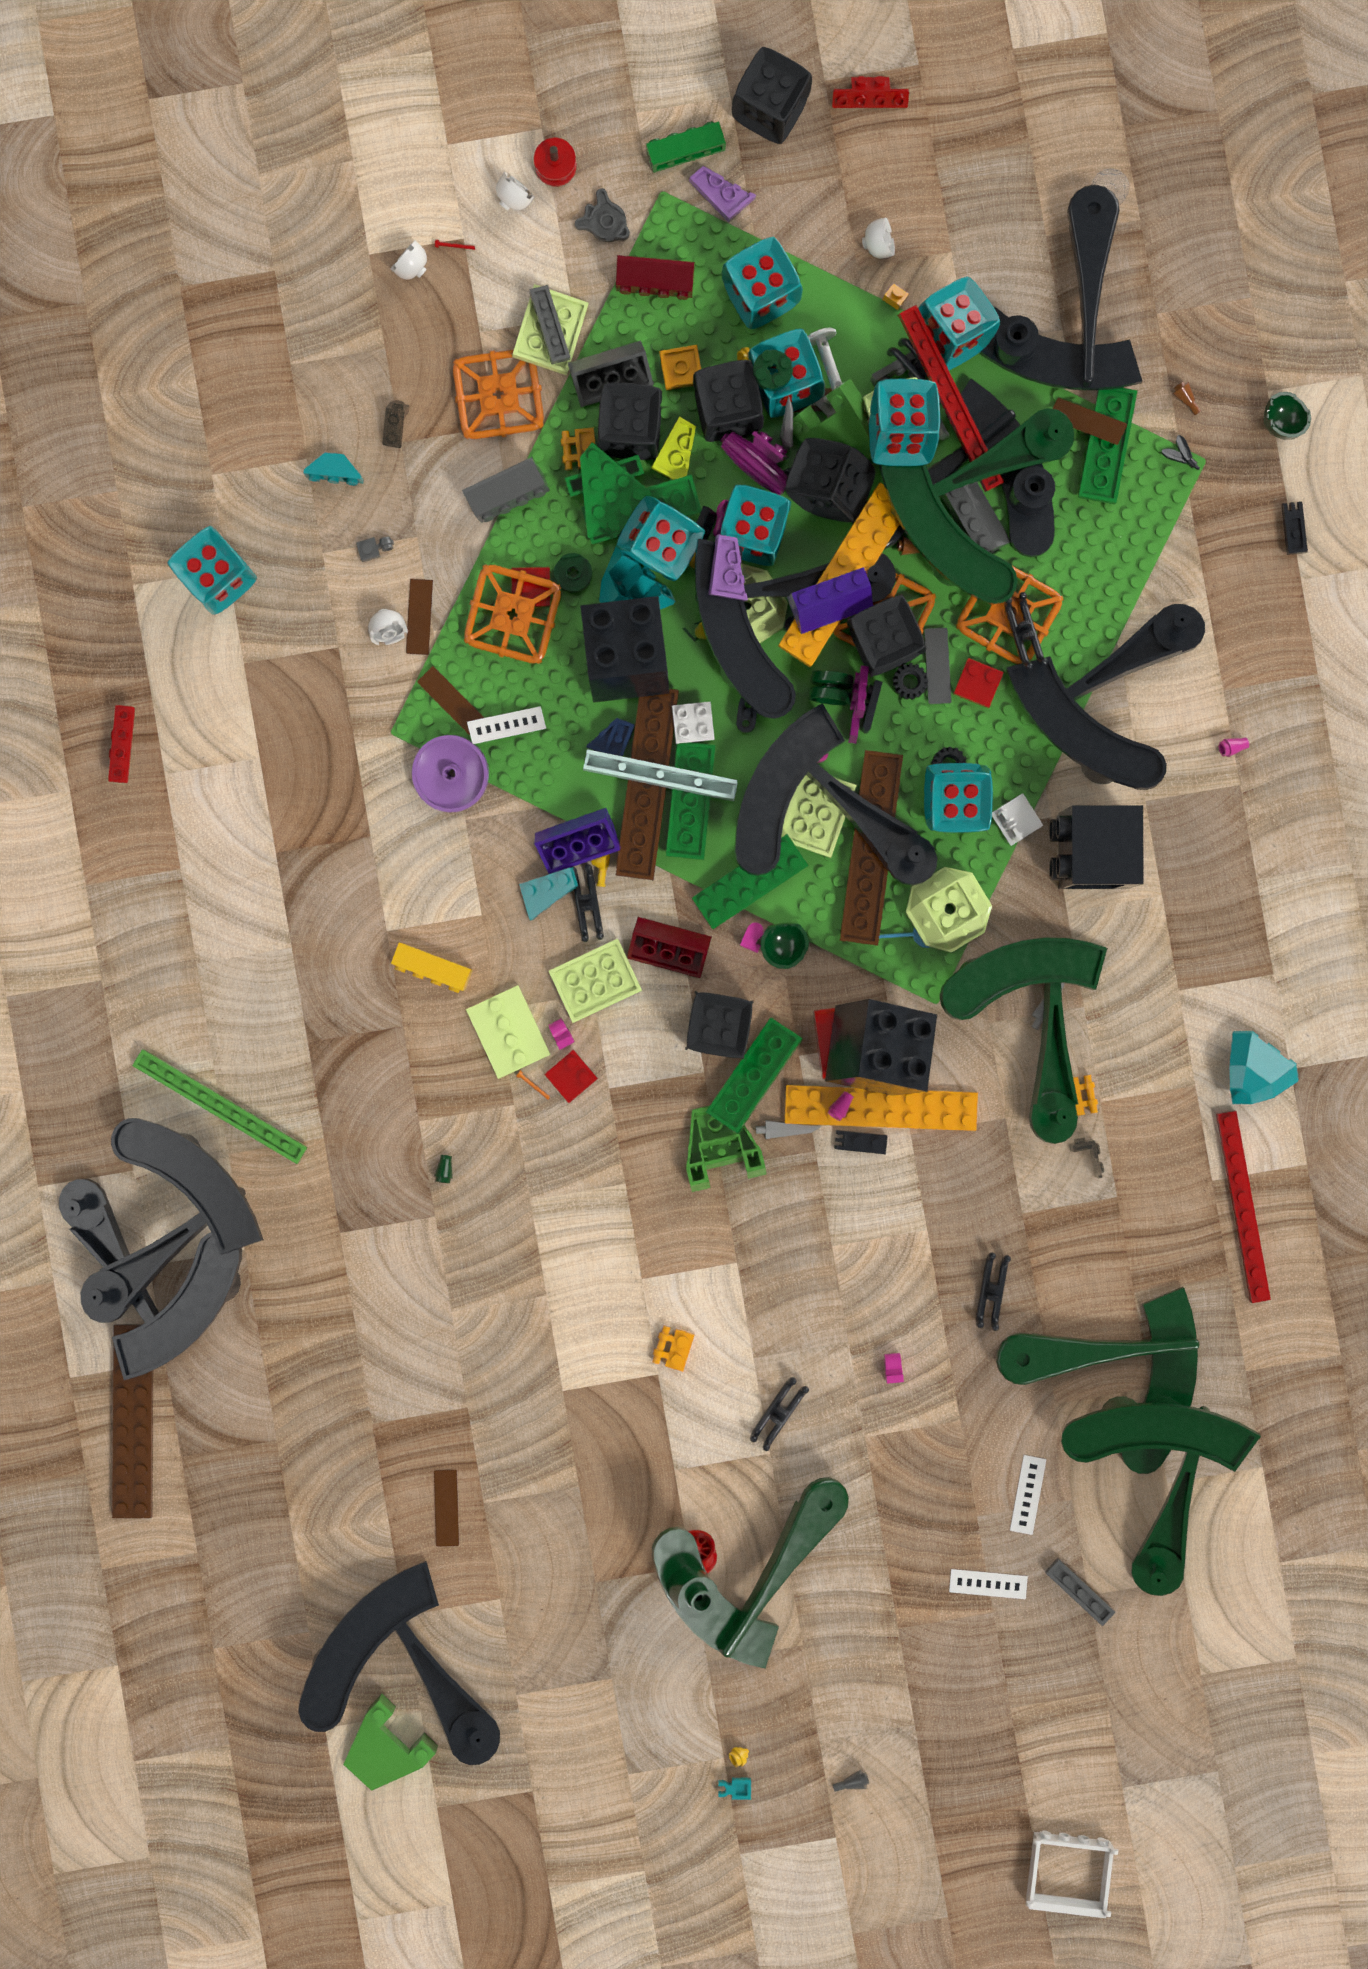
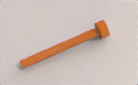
[516,1070,550,1100]

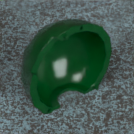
[1264,392,1311,440]
[760,923,809,969]

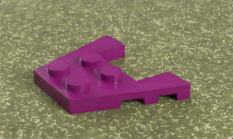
[848,665,869,744]

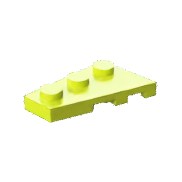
[651,416,696,480]

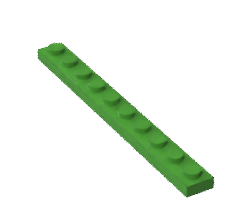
[132,1049,308,1164]

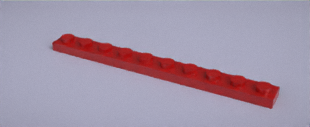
[898,305,1003,492]
[1216,1110,1271,1303]

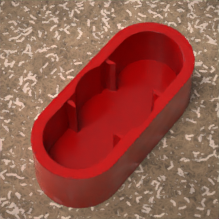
[813,1008,835,1079]

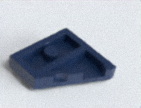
[586,718,635,757]

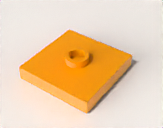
[659,345,701,390]

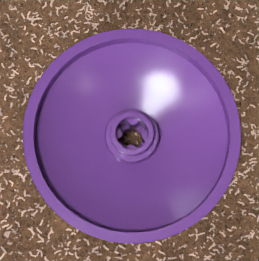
[412,735,489,812]

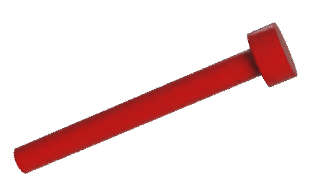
[435,239,475,250]

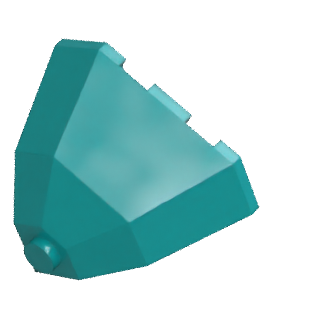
[599,546,676,610]
[1229,1031,1299,1104]

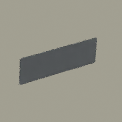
[925,628,951,704]

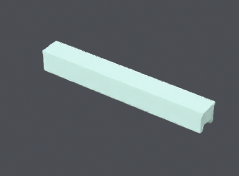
[583,749,738,801]

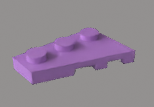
[689,166,756,222]
[708,535,748,601]

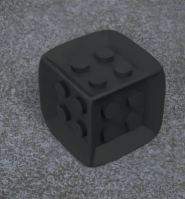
[732,47,812,144]
[693,360,764,442]
[597,382,662,460]
[786,438,875,522]
[847,594,927,677]
[685,991,754,1060]

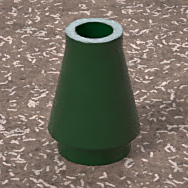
[434,1155,453,1184]

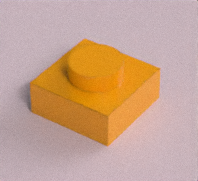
[882,283,909,310]

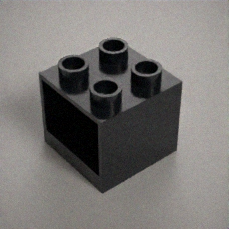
[580,596,670,703]
[1049,805,1144,889]
[825,999,937,1096]

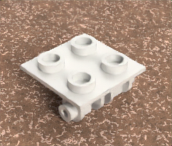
[672,702,714,744]
[992,793,1043,846]

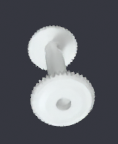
[808,328,842,404]

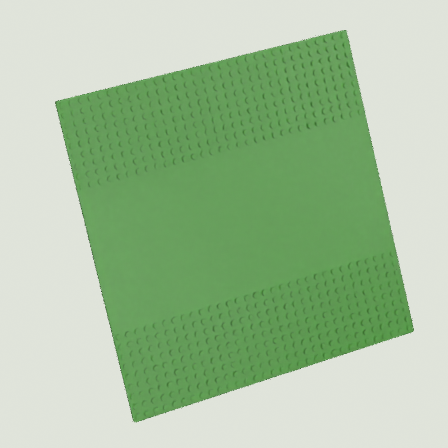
[391,192,1206,1004]

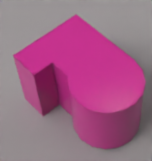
[740,922,764,953]
[548,1018,575,1050]
[884,1353,904,1384]

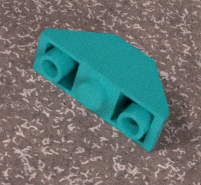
[303,452,364,486]

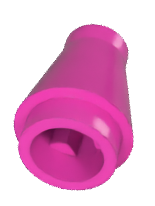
[1218,737,1249,757]
[828,1091,854,1121]

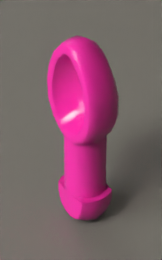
[713,500,729,537]

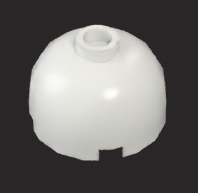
[496,172,535,210]
[862,218,895,259]
[390,240,427,280]
[368,609,408,645]

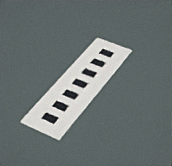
[467,706,546,744]
[1010,1455,1046,1535]
[949,1569,1028,1599]

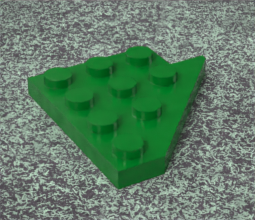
[580,442,652,539]

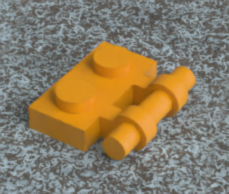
[560,427,595,471]
[1073,1074,1098,1116]
[652,1325,695,1372]

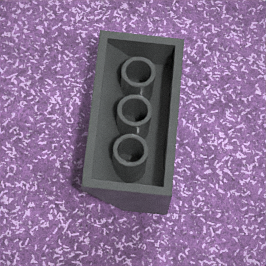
[568,341,654,407]
[462,457,550,523]
[941,482,1010,553]

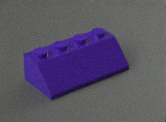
[787,567,873,634]
[534,808,620,874]

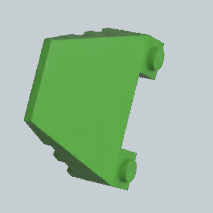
[793,378,871,460]
[686,1106,767,1192]
[343,1694,438,1791]

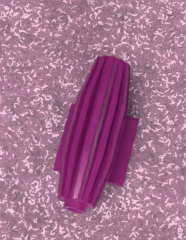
[720,431,789,495]

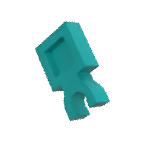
[718,1778,751,1800]

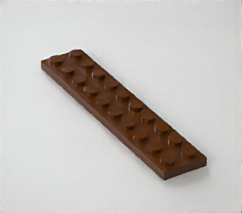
[615,689,679,881]
[839,750,903,946]
[112,1324,154,1518]

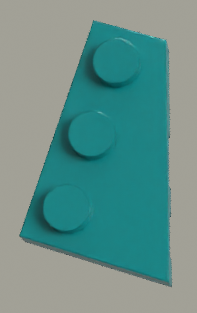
[519,867,578,921]

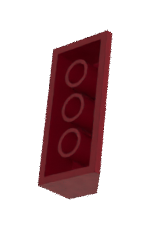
[616,255,695,300]
[627,917,712,979]

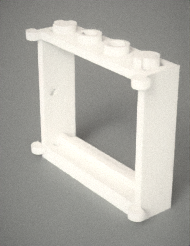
[1026,1831,1118,1918]

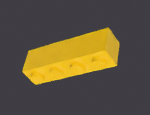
[391,942,473,993]

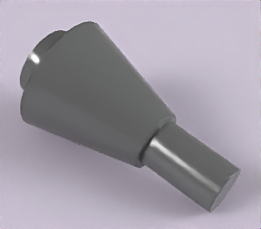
[833,1769,869,1792]

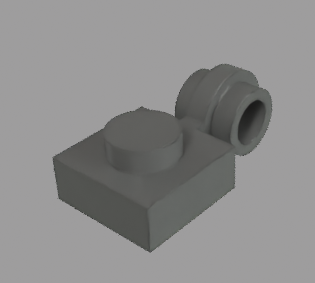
[356,536,394,562]

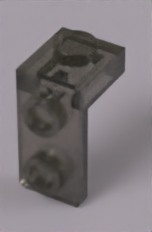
[382,400,409,448]
[1069,1137,1104,1179]

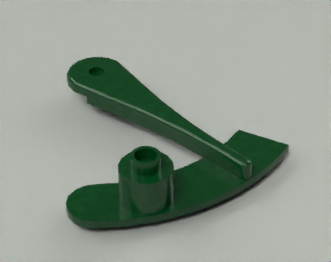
[879,408,1075,605]
[940,937,1108,1144]
[996,1287,1200,1474]
[1061,1396,1261,1596]
[652,1477,849,1669]

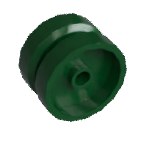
[808,670,854,706]

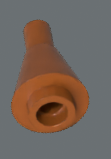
[1172,381,1201,415]
[896,536,920,556]

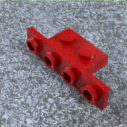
[832,76,909,108]
[108,705,135,783]

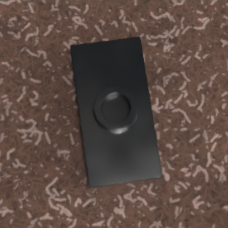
[696,506,717,540]

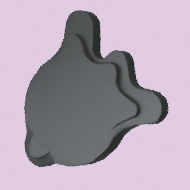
[575,188,630,242]

